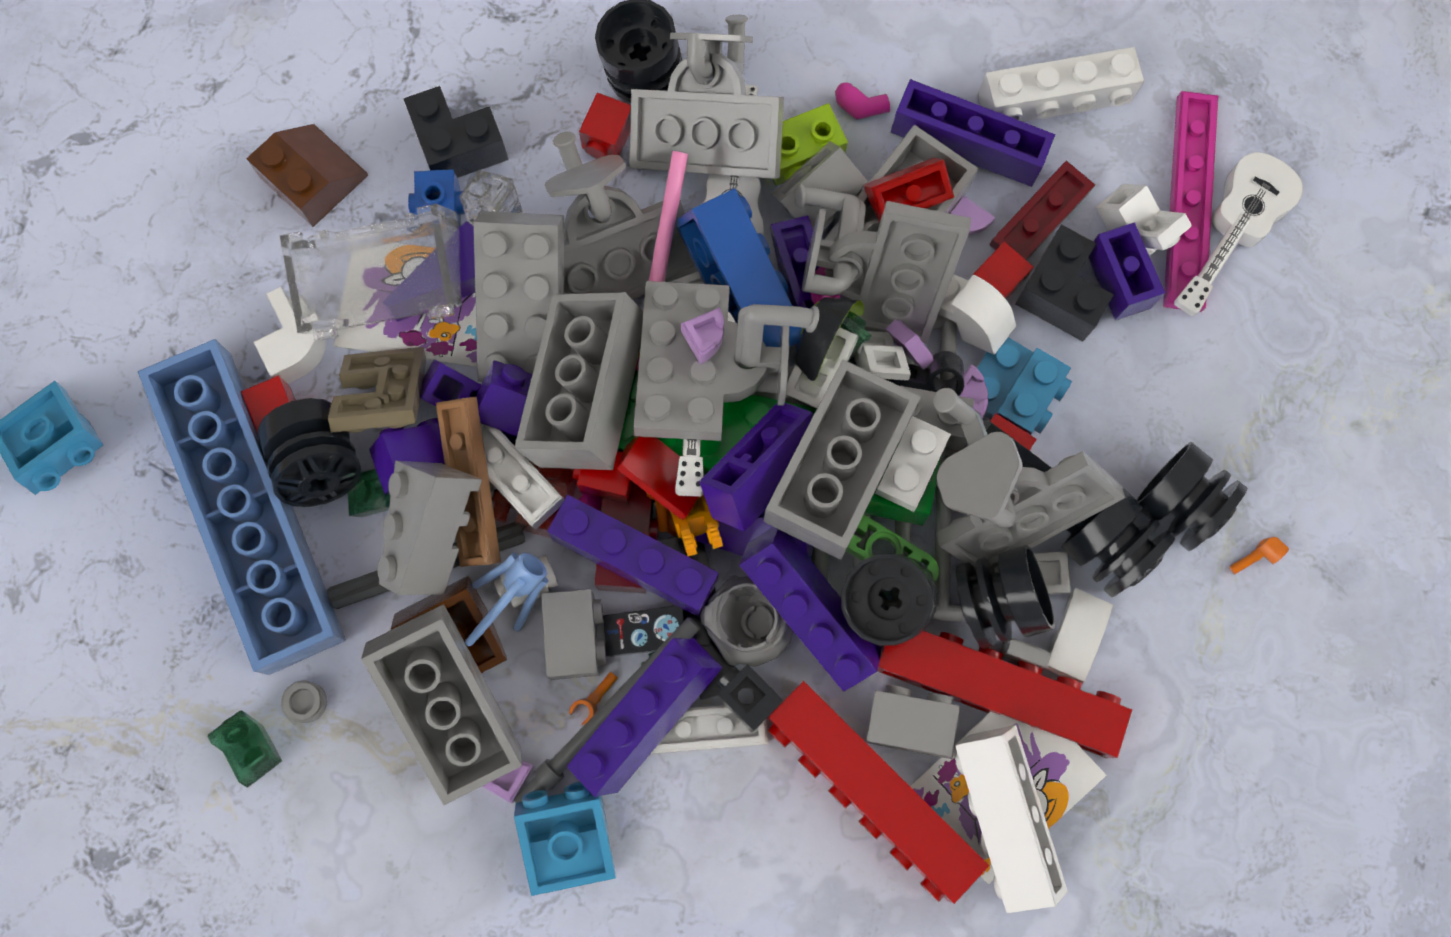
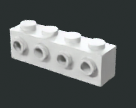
[978,47,1144,122]
[955,725,1068,913]

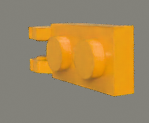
[670,494,723,556]

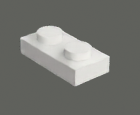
[875,416,951,512]

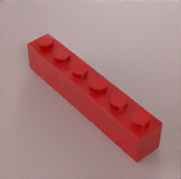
[878,630,1133,758]
[767,681,990,904]

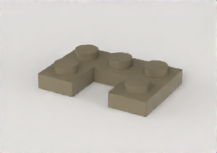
[328,347,426,433]

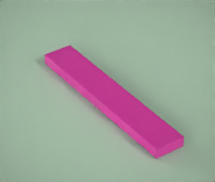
[1163,91,1218,312]

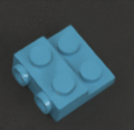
[977,337,1072,435]
[0,380,103,495]
[514,782,616,896]

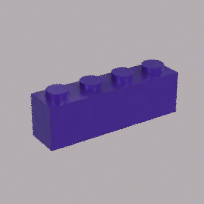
[890,79,1056,187]
[547,495,719,617]
[739,527,881,692]
[567,638,723,797]

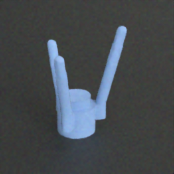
[465,552,549,646]

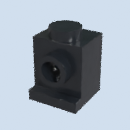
[717,664,784,733]

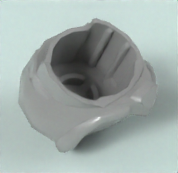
[700,575,794,667]

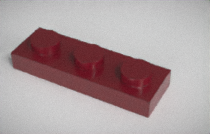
[989,160,1096,260]

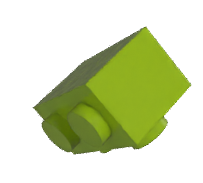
[772,103,848,186]

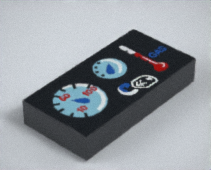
[603,606,687,657]

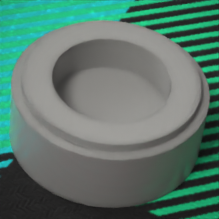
[281,680,327,723]

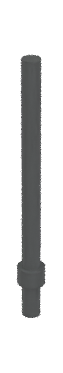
[514,617,700,803]

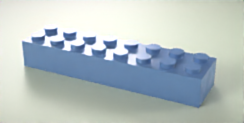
[137,339,346,675]

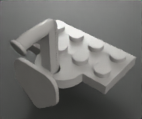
[629,14,784,179]
[545,132,698,300]
[796,184,971,344]
[634,281,819,441]
[933,388,1126,570]

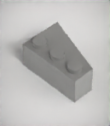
[377,461,482,595]

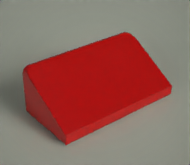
[863,158,954,223]
[617,436,704,520]

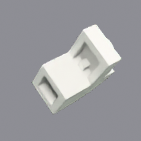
[1096,184,1192,256]
[938,274,1016,355]
[254,287,326,384]

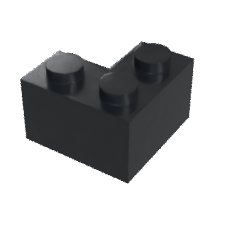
[403,86,509,178]
[1015,224,1114,341]

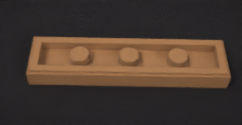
[436,397,501,567]

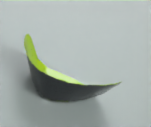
[795,297,865,381]

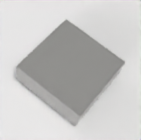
[1000,638,1051,669]

